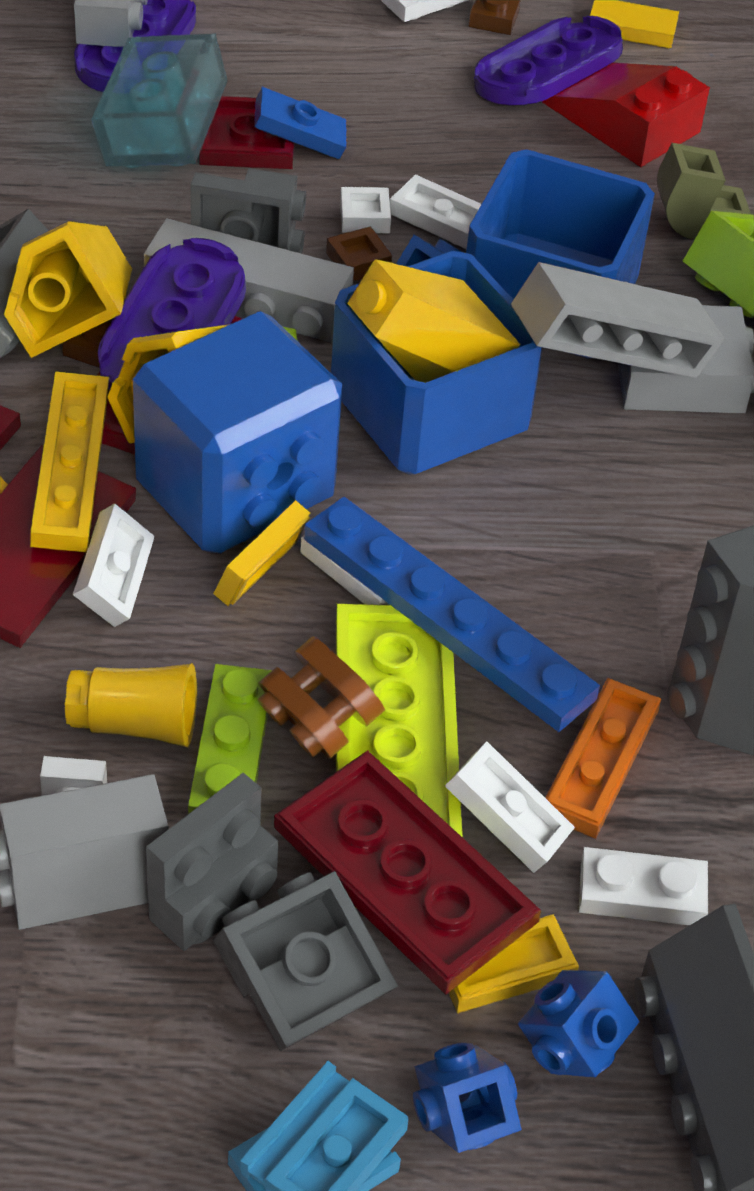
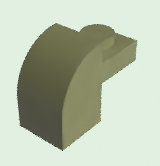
[657,143,751,240]

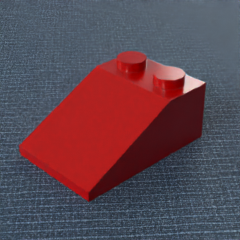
[542,63,710,167]

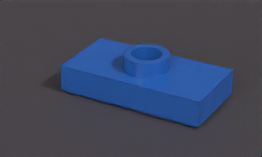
[254,87,346,159]

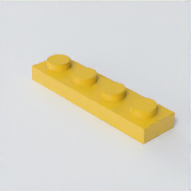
[30,372,109,552]

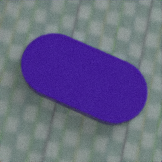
[74,0,196,94]
[474,16,623,105]
[98,238,246,390]

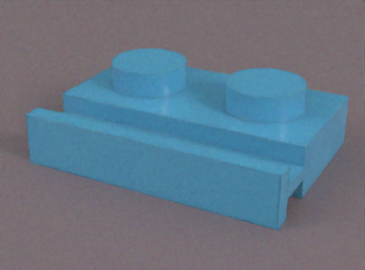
[240,1061,408,1191]

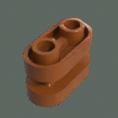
[257,636,385,759]

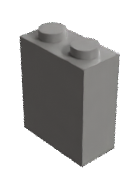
[618,305,754,413]
[0,774,168,930]

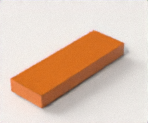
[545,677,661,839]

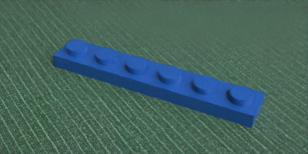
[304,497,600,732]

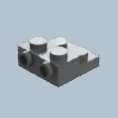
[191,168,307,254]
[146,772,278,951]
[213,871,398,1052]

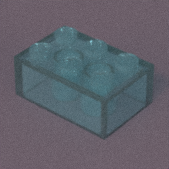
[91,33,228,168]

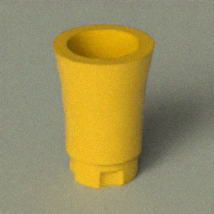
[65,663,197,747]

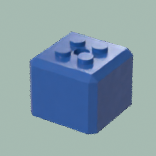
[466,149,655,359]
[331,250,543,475]
[133,311,342,553]

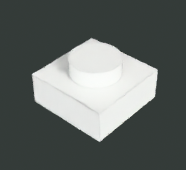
[340,187,391,233]
[40,756,107,796]

